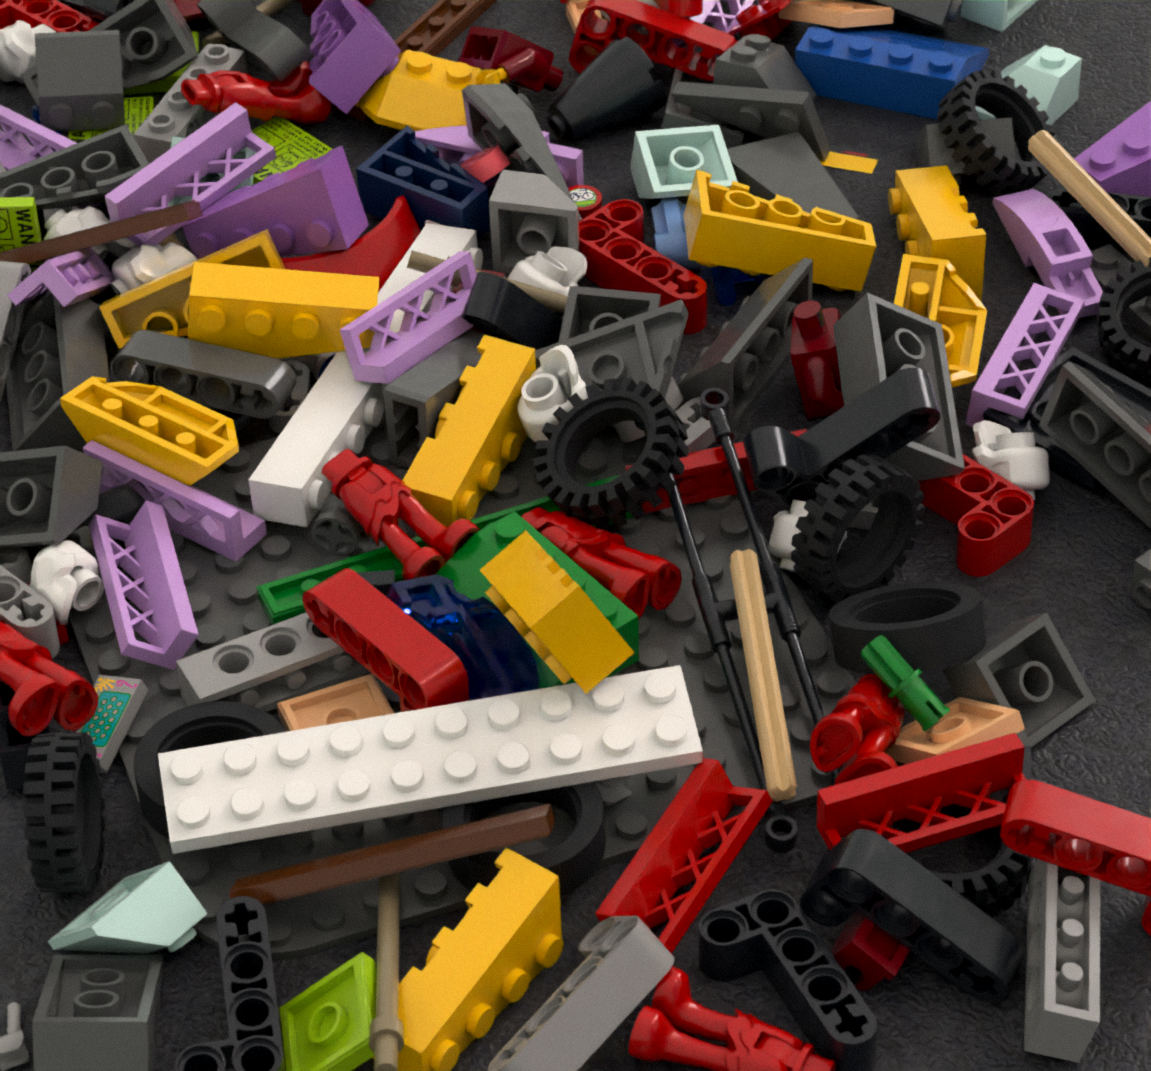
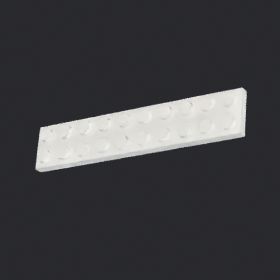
[158,665,703,854]

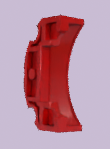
[281,195,421,293]

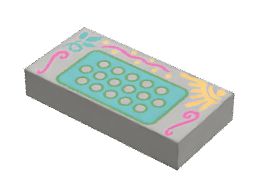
[70,675,148,773]

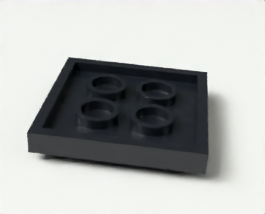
[983,347,1151,490]

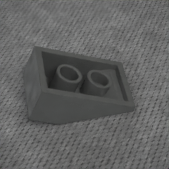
[32,955,164,1071]

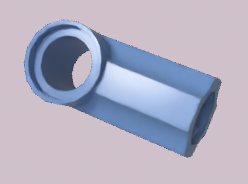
[651,197,701,270]

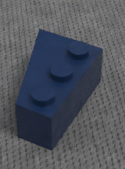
[356,126,490,241]

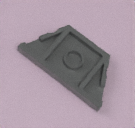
[535,299,688,399]

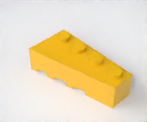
[888,165,986,303]
[683,170,876,292]
[99,229,286,348]
[188,262,379,359]
[403,335,536,527]
[479,530,635,694]
[372,847,564,1071]

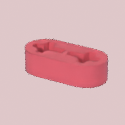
[459,144,511,183]

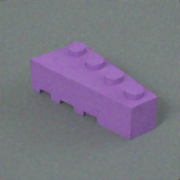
[309,0,401,115]
[1074,101,1151,197]
[182,145,369,259]

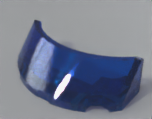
[387,574,539,701]

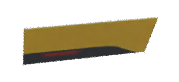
[819,144,881,174]

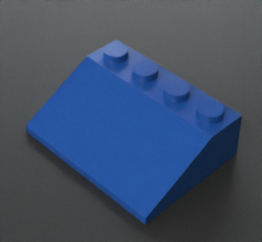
[795,24,989,120]

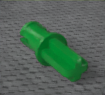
[860,635,950,732]

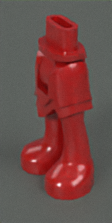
[181,61,332,124]
[321,449,481,592]
[521,507,682,621]
[0,619,98,736]
[810,674,905,785]
[628,966,836,1071]

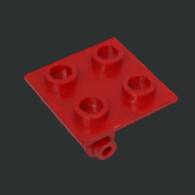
[728,0,795,42]

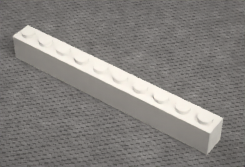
[248,223,483,527]

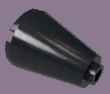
[547,37,667,141]

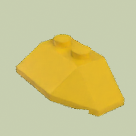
[355,49,484,131]
[894,254,987,388]
[60,376,239,486]

